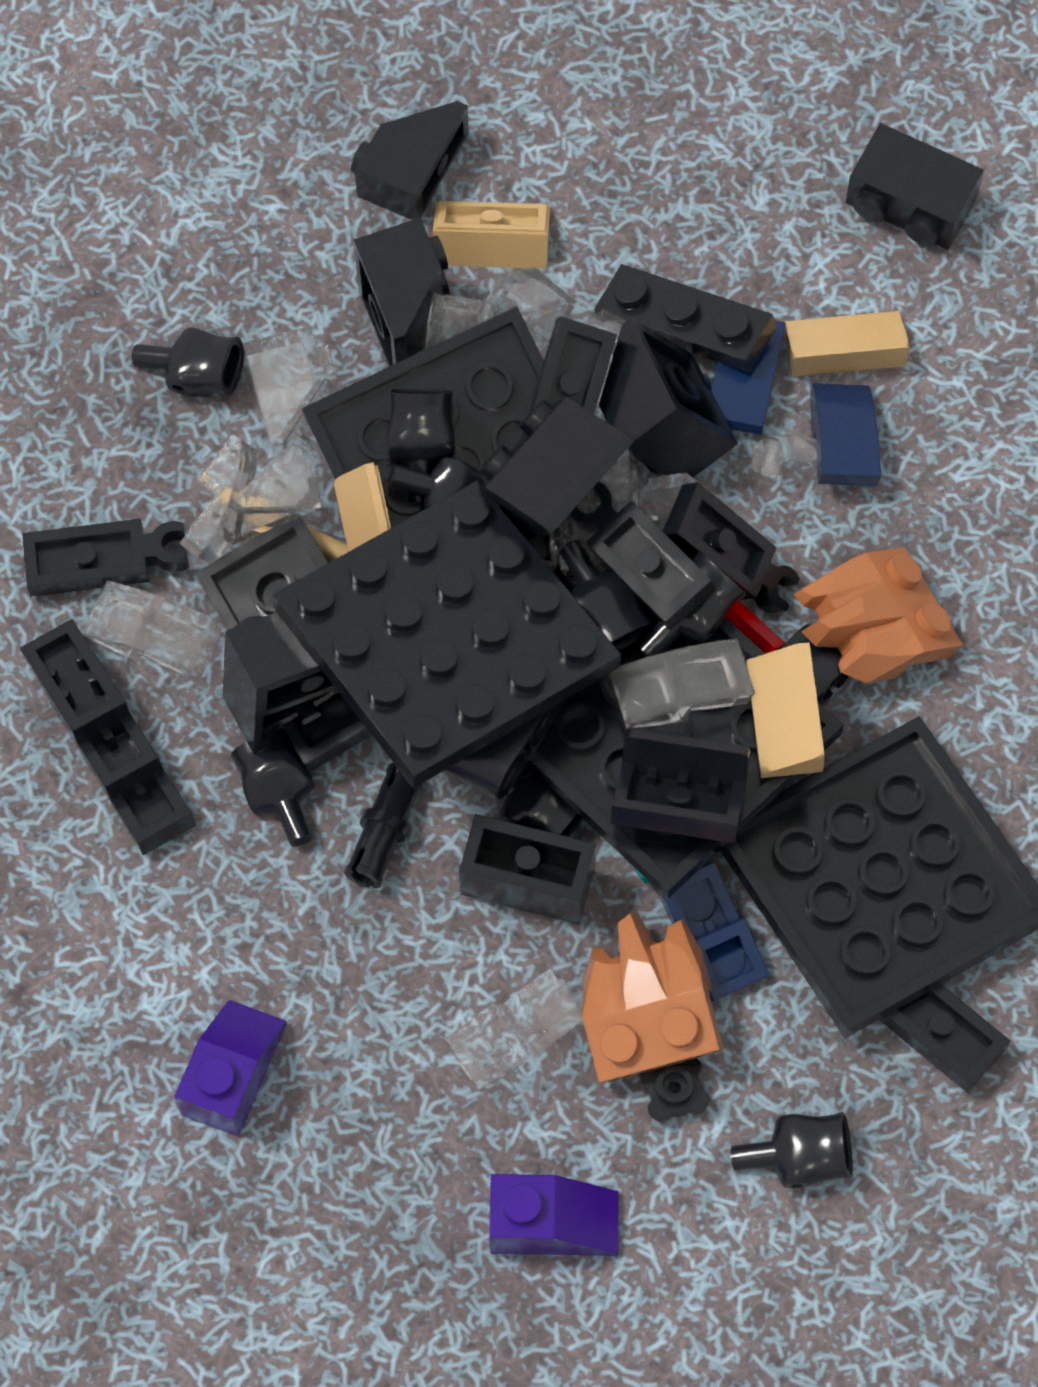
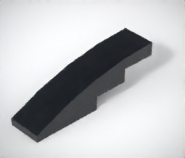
[20,619,196,855]

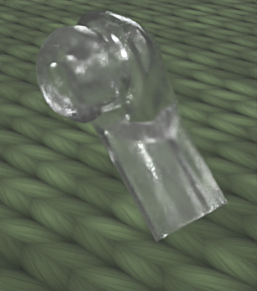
[751,432,817,479]

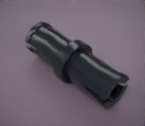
[344,763,423,889]

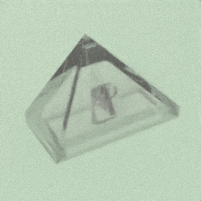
[223,433,322,545]

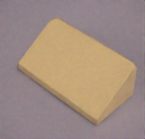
[433,201,550,269]
[784,311,910,377]
[334,462,391,551]
[746,642,825,778]

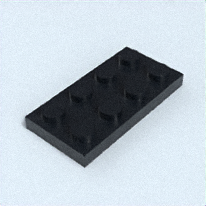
[195,512,372,772]

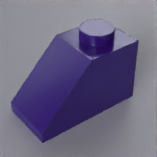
[174,1000,287,1137]
[489,1174,619,1256]

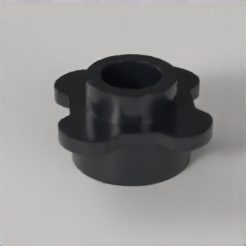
[640,1058,709,1122]

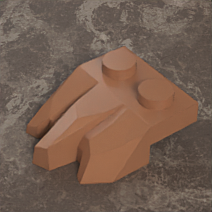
[793,547,963,684]
[582,912,724,1084]

